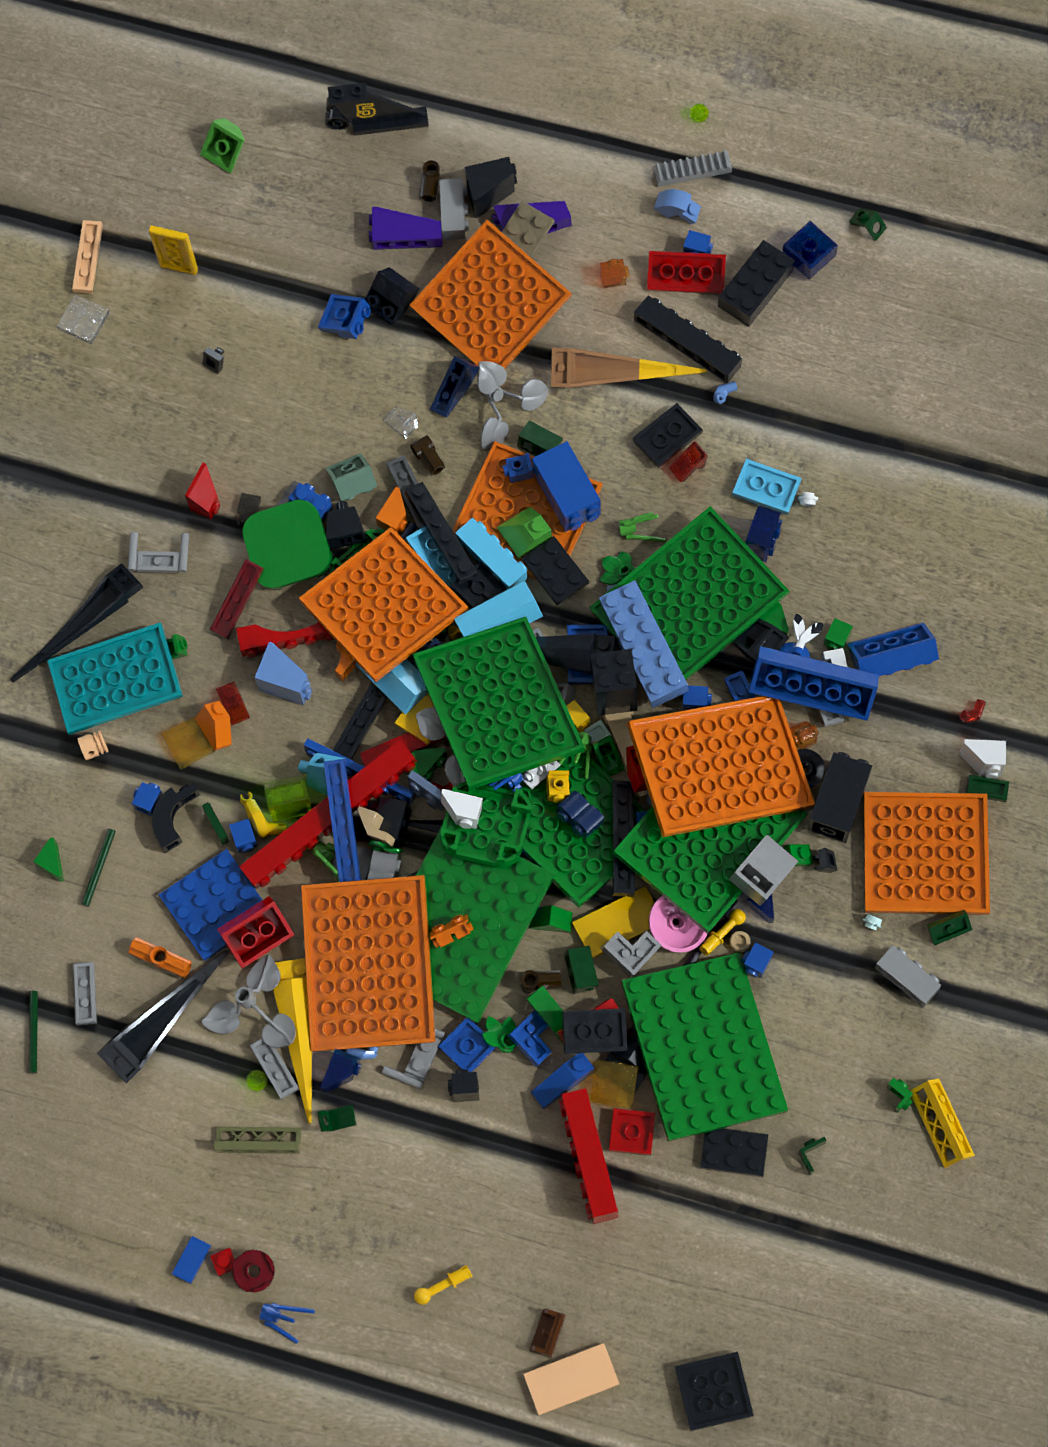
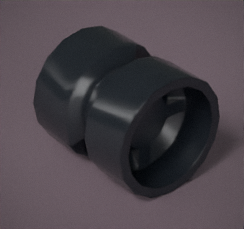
[325,97,350,130]

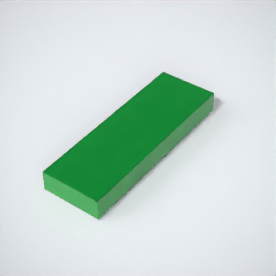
[526,985,564,1044]

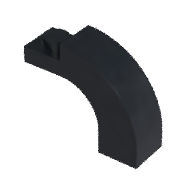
[152,783,200,853]

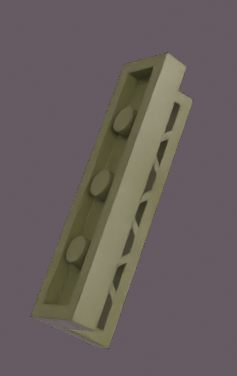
[214,1127,301,1154]

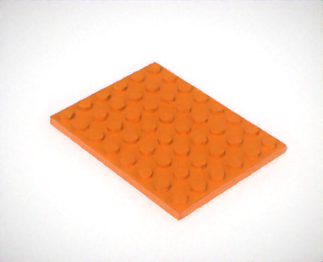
[627,696,815,837]
[301,875,436,1052]

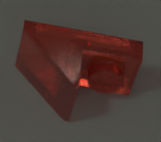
[669,441,708,482]
[216,681,250,726]

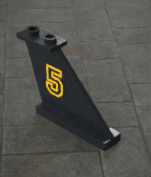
[328,82,429,136]

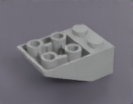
[729,835,798,906]

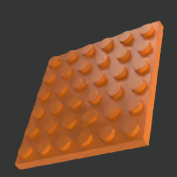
[409,220,572,369]
[452,441,603,580]
[299,527,468,683]
[864,792,990,915]

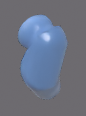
[713,381,737,404]
[346,1047,379,1060]

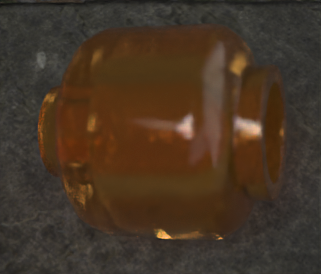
[790,721,819,750]

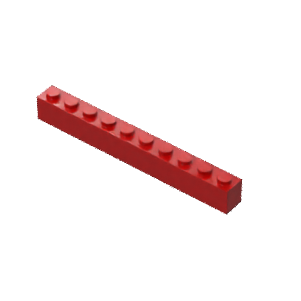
[239,740,418,889]

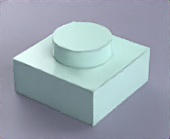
[584,720,612,744]

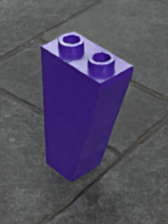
[492,201,572,234]
[369,206,442,250]

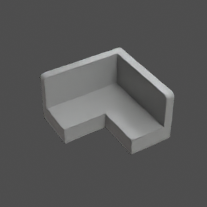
[600,931,661,977]

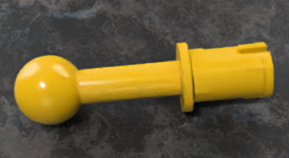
[699,909,746,956]
[414,1265,473,1305]

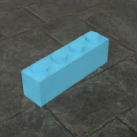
[455,518,527,590]

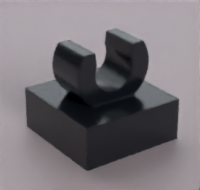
[202,347,224,374]
[812,848,838,873]

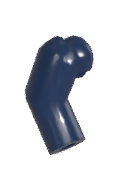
[400,522,417,546]

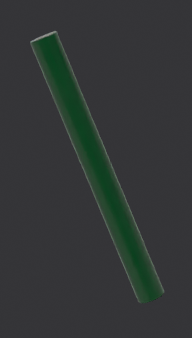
[81,829,116,907]
[29,991,38,1074]

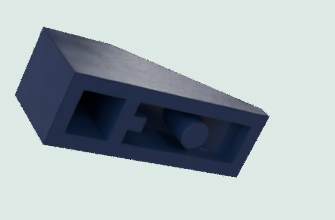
[430,356,479,418]

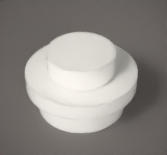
[798,492,818,506]

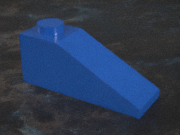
[531,1053,594,1109]

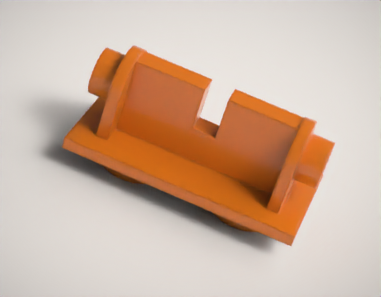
[430,914,474,948]

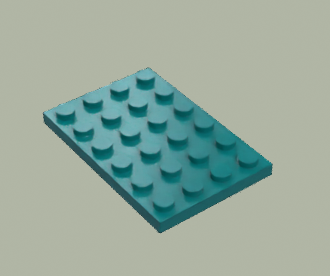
[47,622,183,735]

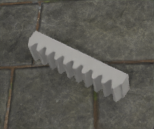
[653,150,732,187]

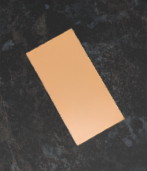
[523,1343,620,1416]

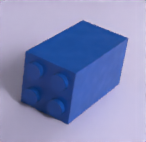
[532,441,601,532]

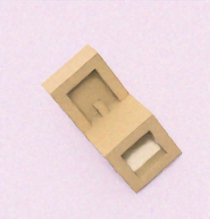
[358,806,395,846]

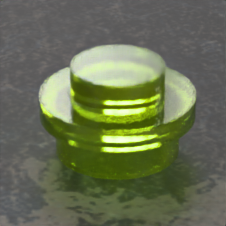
[690,103,709,122]
[247,1070,268,1091]

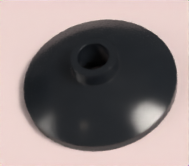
[797,749,825,788]

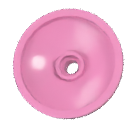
[649,896,707,953]

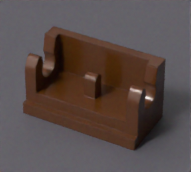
[529,1308,565,1358]

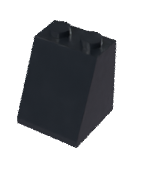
[464,157,517,218]

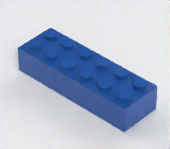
[749,646,879,721]

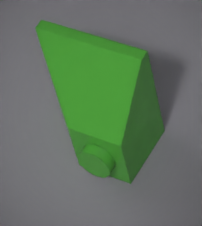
[200,118,245,173]
[497,507,552,559]

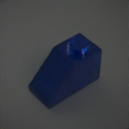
[320,1049,362,1093]

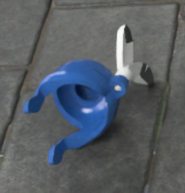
[779,614,823,658]

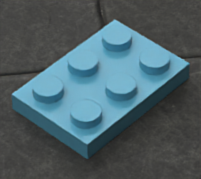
[732,459,802,515]

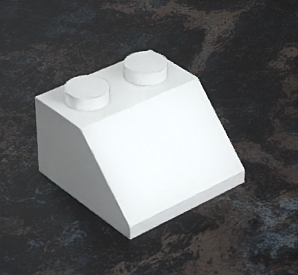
[960,739,1006,779]

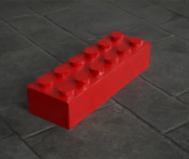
[559,1088,618,1224]

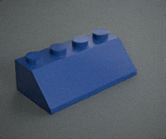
[847,622,939,676]

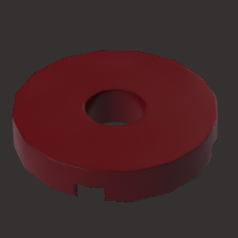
[232,1250,275,1293]

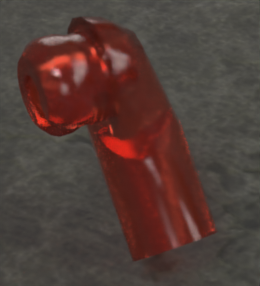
[960,699,986,723]

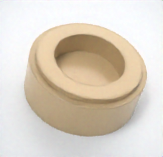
[729,931,750,953]

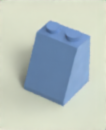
[255,642,312,705]

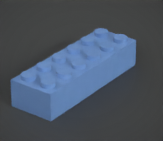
[599,581,689,708]

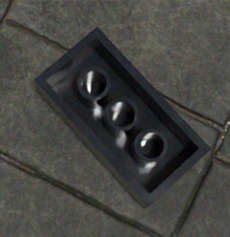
[718,240,795,327]

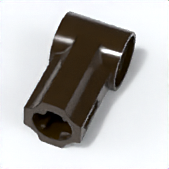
[420,160,440,202]
[410,435,445,476]
[520,970,562,993]

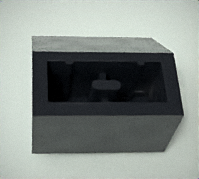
[365,267,419,324]

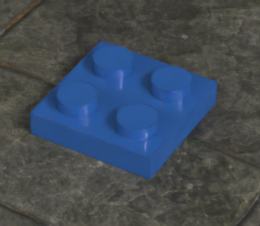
[438,1017,497,1072]

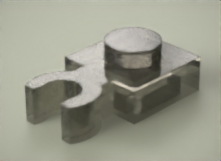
[236,493,262,527]

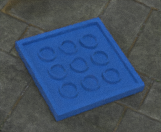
[159,849,262,962]

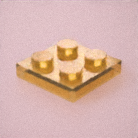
[162,716,215,770]
[590,1060,638,1109]

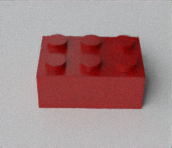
[217,896,294,968]

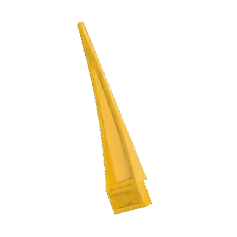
[273,958,312,1124]

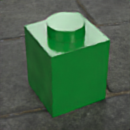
[824,618,853,650]

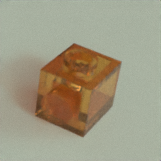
[600,259,629,288]

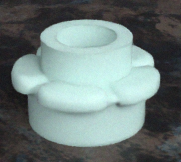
[862,914,882,930]

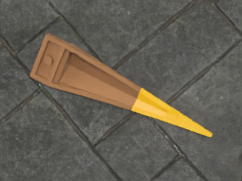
[551,348,707,387]

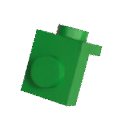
[167,634,188,660]
[783,844,813,866]
[886,1077,913,1113]

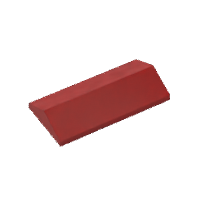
[647,251,726,293]

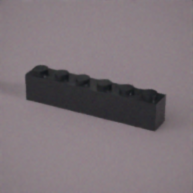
[634,295,742,383]

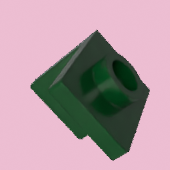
[849,208,887,241]
[317,1105,357,1132]
[798,1136,827,1175]

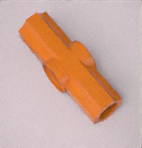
[128,937,192,979]

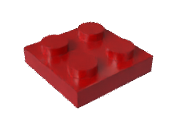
[609,1108,656,1156]

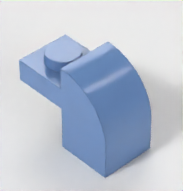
[654,189,701,224]

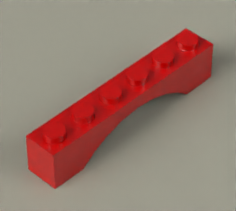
[236,622,334,658]

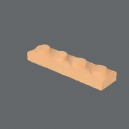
[72,220,103,294]

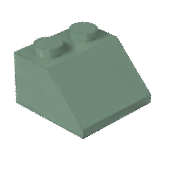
[325,453,377,501]

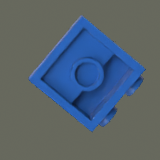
[318,294,371,339]
[287,482,333,523]

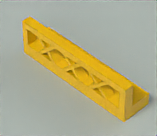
[910,1078,975,1168]

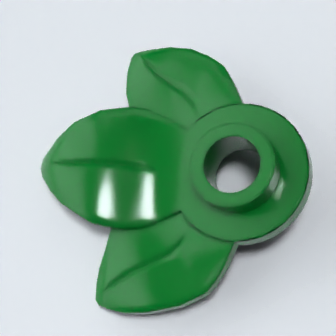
[599,551,635,585]
[368,839,404,854]
[482,1016,516,1053]

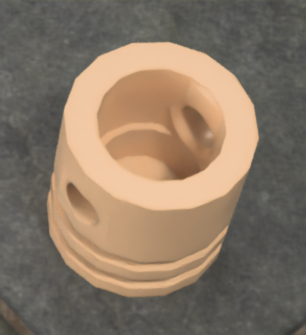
[77,730,109,760]

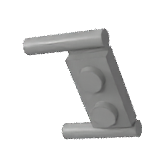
[128,532,189,573]
[382,1028,445,1089]

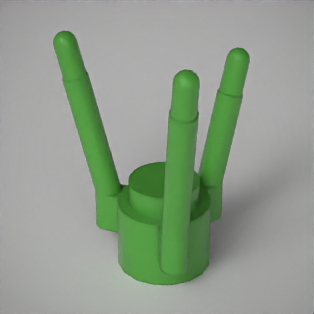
[619,512,667,542]
[558,732,592,779]
[312,842,339,882]

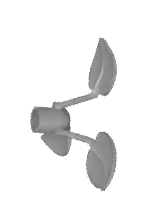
[477,361,548,450]
[416,707,465,786]
[201,954,296,1048]

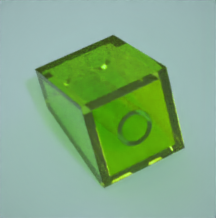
[264,774,312,822]

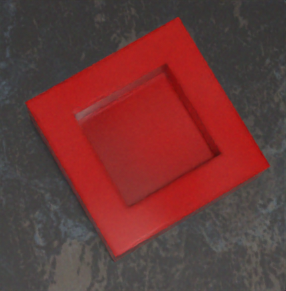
[210,1247,235,1276]

